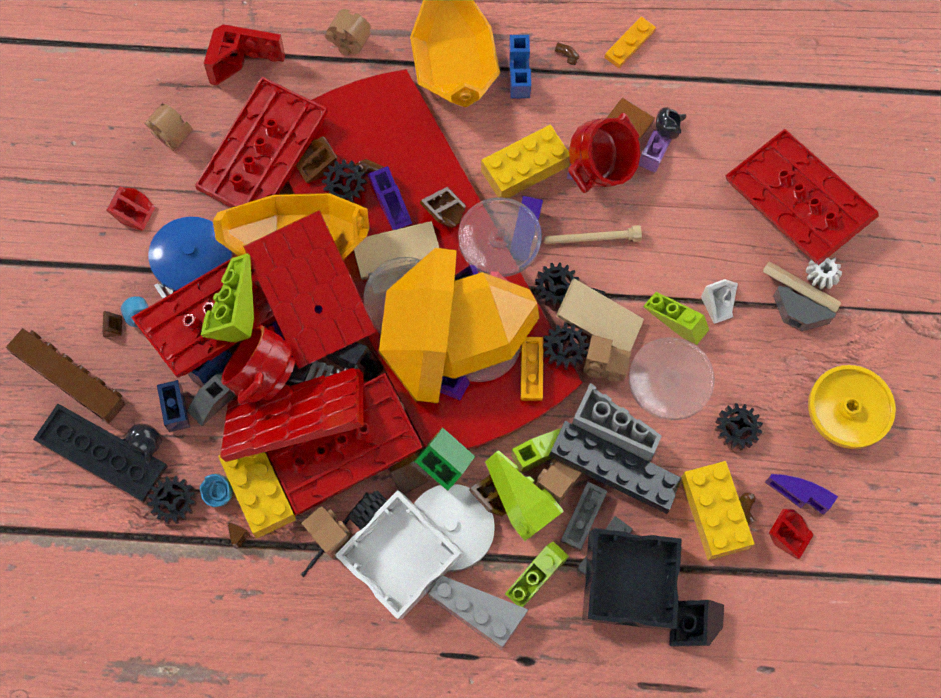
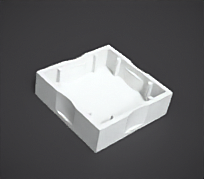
[335,490,464,619]

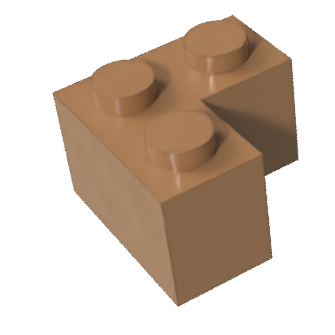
[583,335,631,382]
[536,459,583,505]
[301,506,352,559]

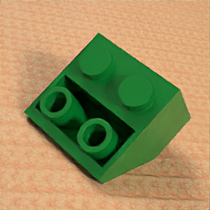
[414,427,475,491]

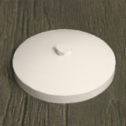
[414,484,495,572]

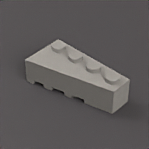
[572,383,662,462]
[428,575,528,650]

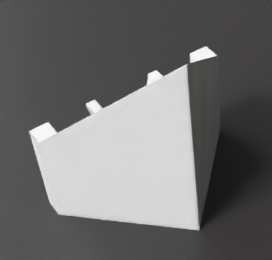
[701,279,738,324]

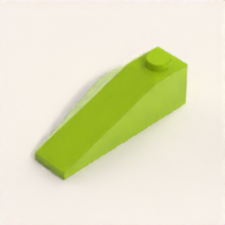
[201,253,254,343]
[485,450,564,541]

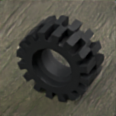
[349,491,387,530]

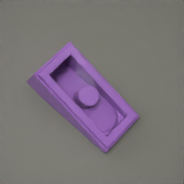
[639,130,672,172]

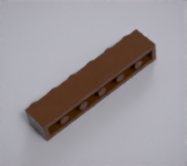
[6,328,125,424]

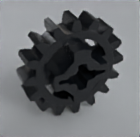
[322,159,367,203]
[535,262,579,307]
[543,323,589,370]
[715,403,763,450]
[148,476,197,524]

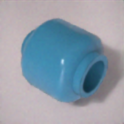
[120,296,149,328]

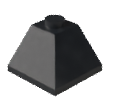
[669,600,724,647]

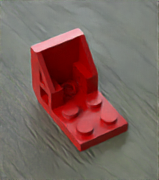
[203,24,285,85]

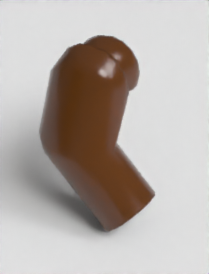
[555,42,579,65]
[354,159,384,174]
[739,493,756,525]

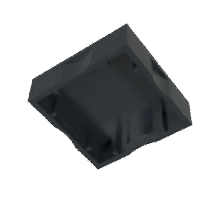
[582,528,682,630]

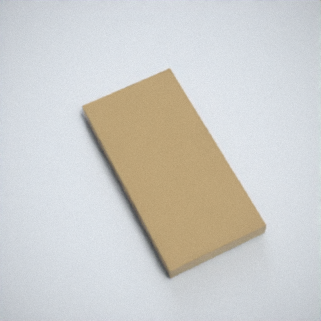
[354,221,439,280]
[556,279,644,351]

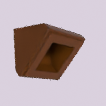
[102,311,122,337]
[228,523,250,549]

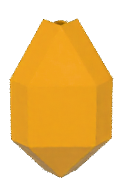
[410,0,500,108]
[213,194,369,259]
[379,248,456,403]
[443,272,539,378]

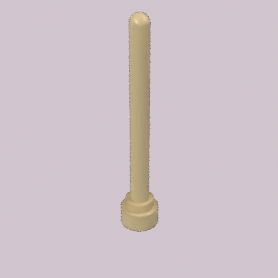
[543,225,642,244]

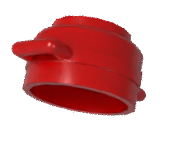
[568,113,641,193]
[221,325,295,404]

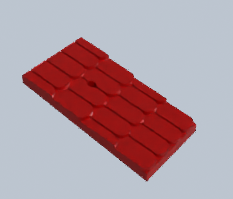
[195,76,328,208]
[725,129,879,266]
[243,209,376,369]
[131,255,276,378]
[220,368,364,462]
[265,373,422,516]

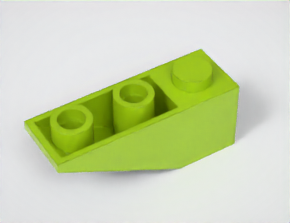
[643,292,709,345]
[511,428,561,474]
[505,542,569,607]

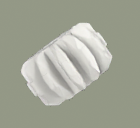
[806,257,842,290]

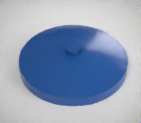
[148,216,232,292]

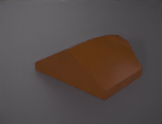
[296,137,338,184]
[420,187,466,228]
[388,450,428,494]
[469,475,507,516]

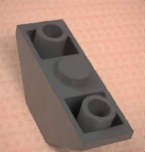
[773,285,836,331]
[187,372,236,426]

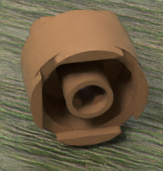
[325,9,372,56]
[144,103,193,151]

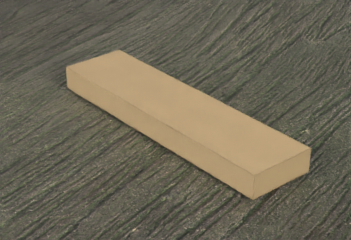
[763,261,841,313]

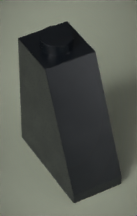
[325,342,384,382]

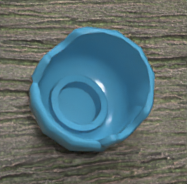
[199,474,233,507]

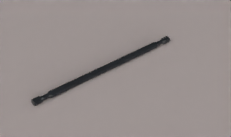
[301,492,369,577]

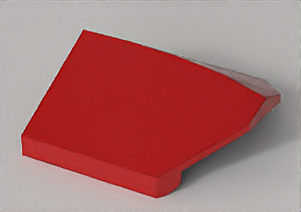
[106,186,156,231]
[769,509,813,559]

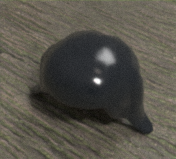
[656,107,686,139]
[123,423,162,464]

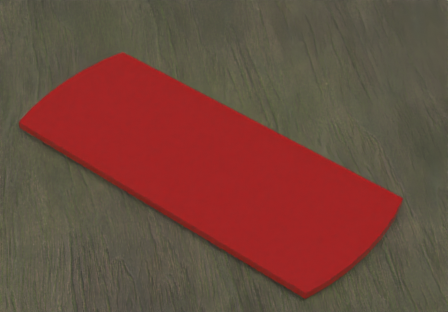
[288,69,582,450]

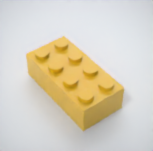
[481,124,570,202]
[218,452,296,539]
[681,461,754,560]

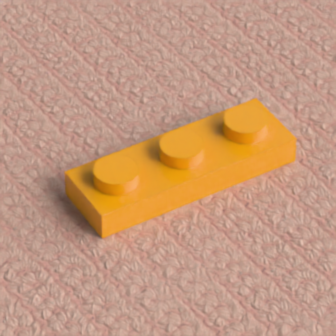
[604,16,656,68]
[521,337,543,401]

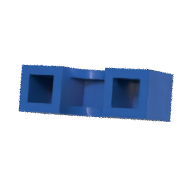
[509,35,531,99]

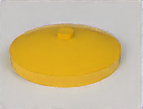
[808,365,896,449]

